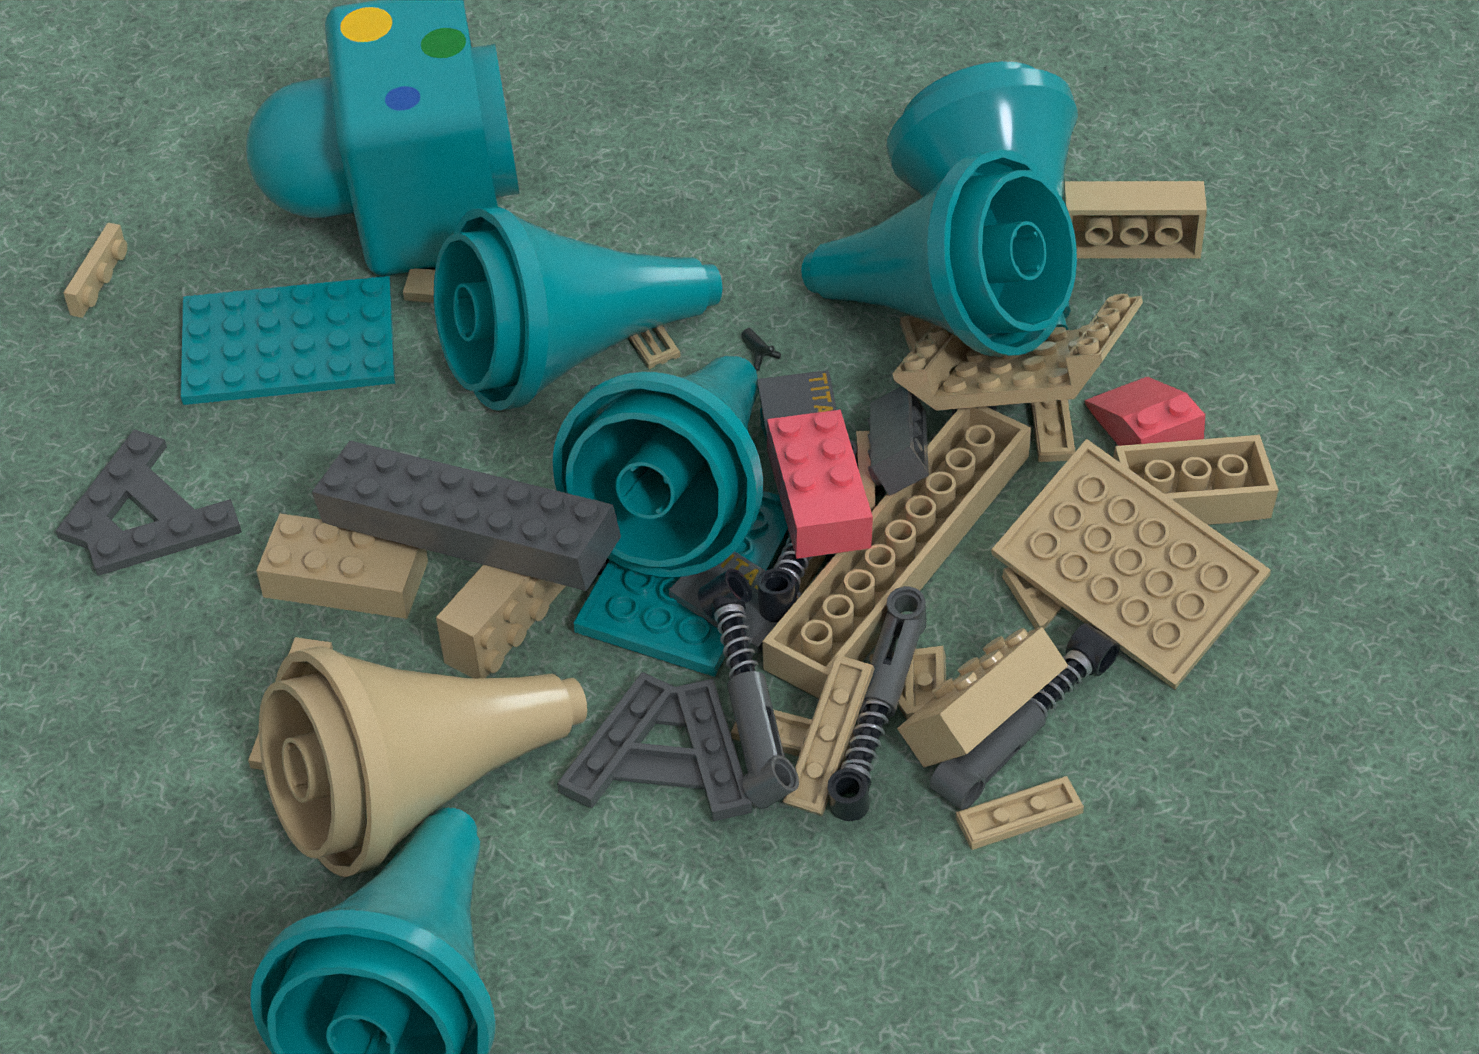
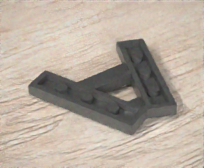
[56,429,242,576]
[557,672,752,821]

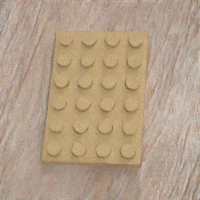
[991,439,1271,690]

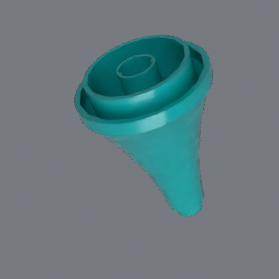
[886,61,1078,330]
[801,149,1077,357]
[434,207,723,411]
[553,356,763,577]
[250,808,495,1054]

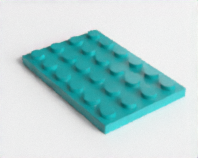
[181,276,395,405]
[573,491,790,677]

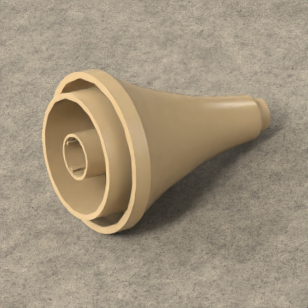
[259,646,587,877]

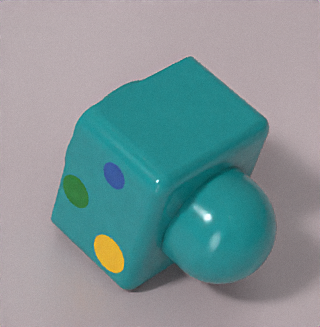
[246,0,520,276]

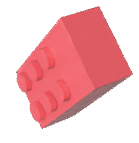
[767,409,873,559]

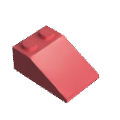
[1085,377,1205,446]

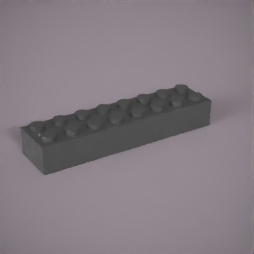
[312,441,621,591]

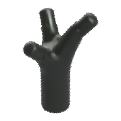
[741,328,781,371]

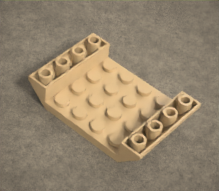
[892,294,1143,411]

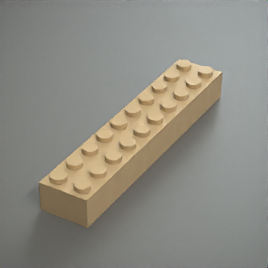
[762,406,1031,699]

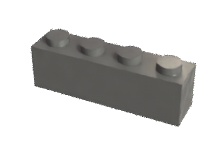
[868,386,929,496]

